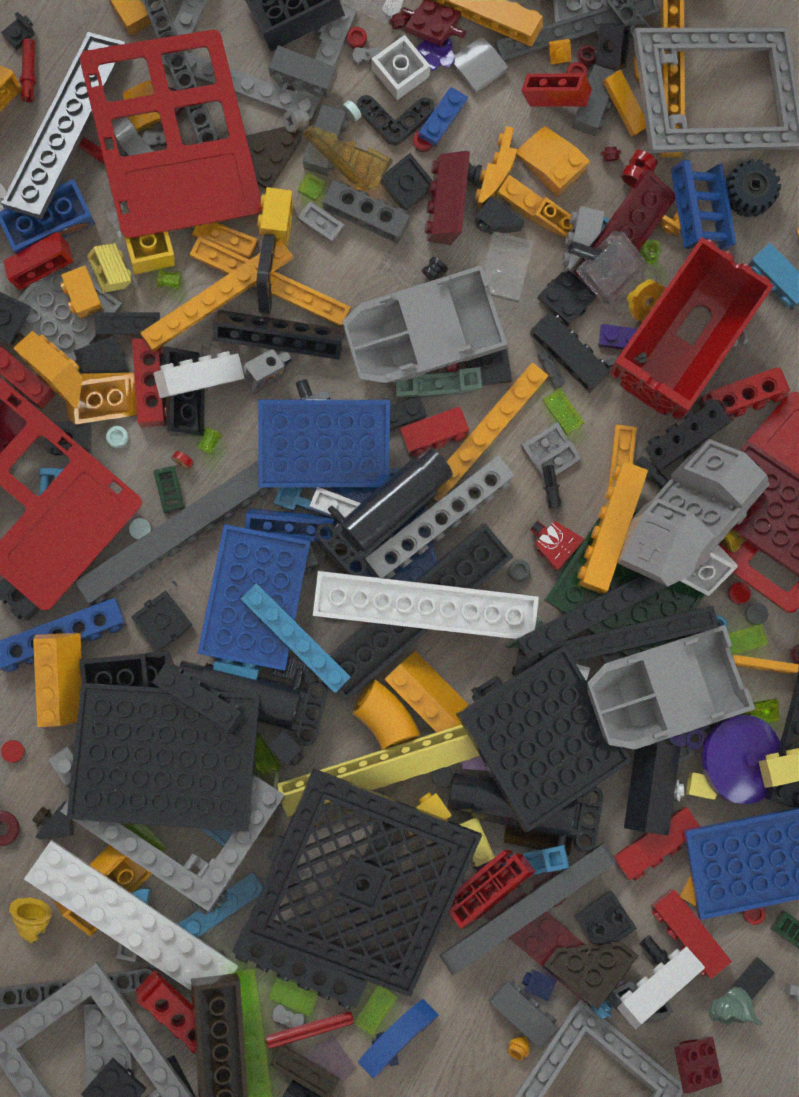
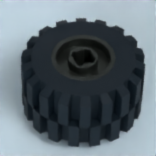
[726,159,781,217]

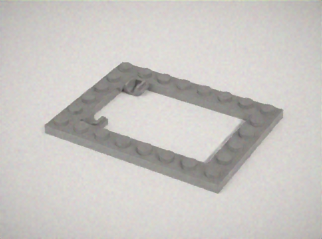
[161,0,357,122]
[632,27,799,153]
[60,775,285,912]
[0,962,193,1097]
[513,999,683,1097]

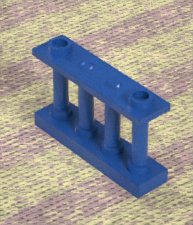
[670,160,737,251]

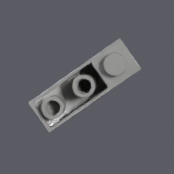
[561,206,604,273]

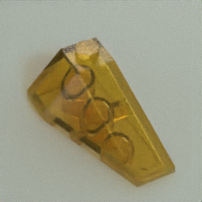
[302,126,393,191]

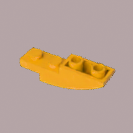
[474,126,517,210]
[496,175,572,238]

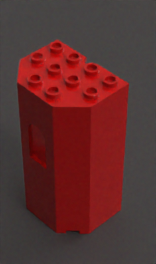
[609,237,774,421]

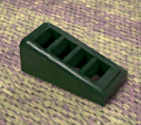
[153,465,185,513]
[770,910,799,949]

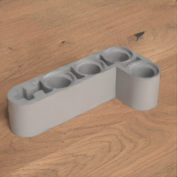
[111,117,153,156]

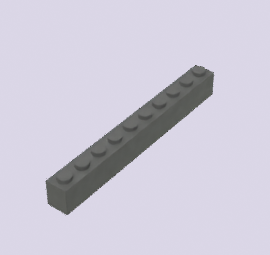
[75,461,271,606]

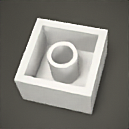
[372,35,430,100]

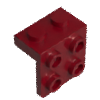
[0,397,26,453]

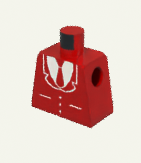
[530,521,584,573]

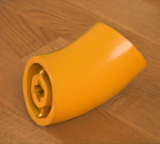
[352,679,421,750]

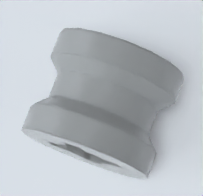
[283,109,309,132]

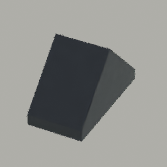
[35,801,74,839]

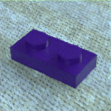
[598,324,637,350]

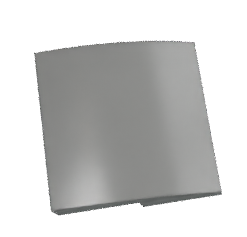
[451,37,509,93]
[520,422,581,479]

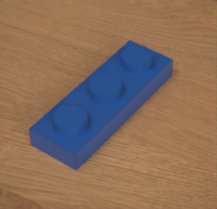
[418,87,468,147]

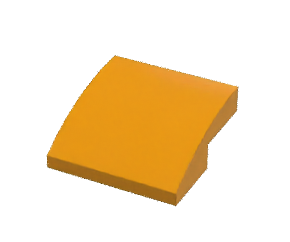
[122,80,161,132]

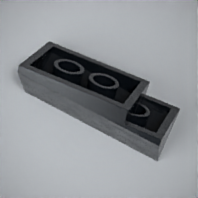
[163,346,205,436]
[79,651,174,688]
[624,742,681,835]

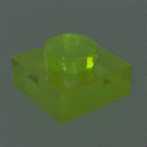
[298,172,326,202]

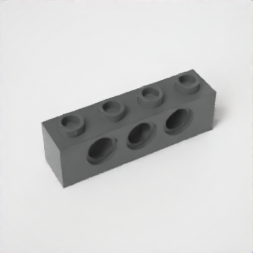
[322,180,409,244]

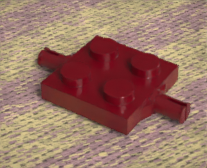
[401,0,466,46]

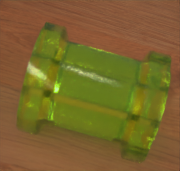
[640,240,662,264]
[157,269,182,290]
[196,427,223,455]

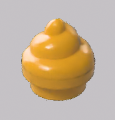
[507,1036,530,1061]

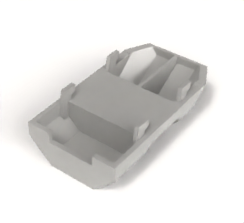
[342,265,508,383]
[617,439,769,586]
[587,625,755,749]

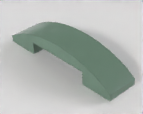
[396,367,482,398]

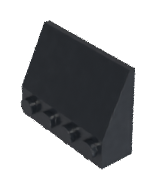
[245,0,345,52]

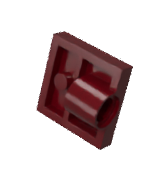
[674,1036,722,1094]

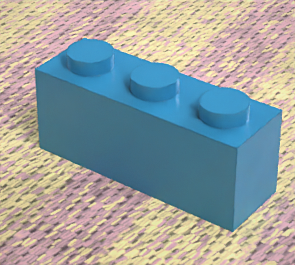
[748,243,799,310]

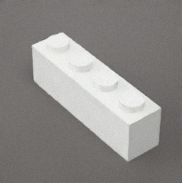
[154,351,244,398]
[617,946,705,1030]

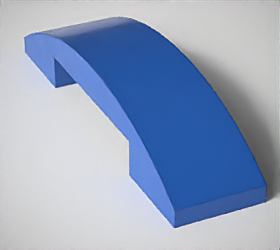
[358,999,439,1079]

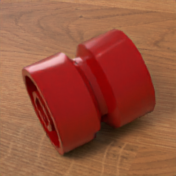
[620,150,658,188]

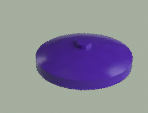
[702,715,780,804]

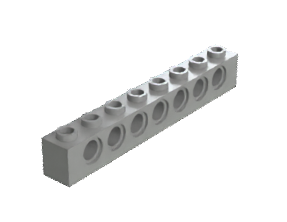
[364,455,515,579]

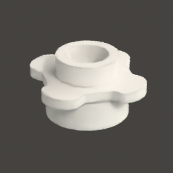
[674,780,685,802]

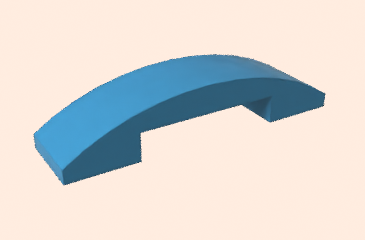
[482,845,570,882]

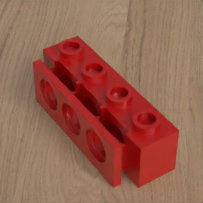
[698,367,791,418]
[449,850,536,929]
[135,970,196,1054]

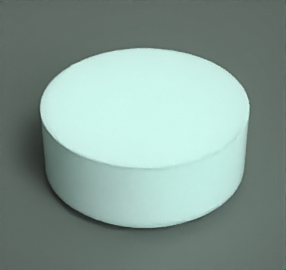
[342,100,361,122]
[106,426,129,448]
[129,518,152,540]

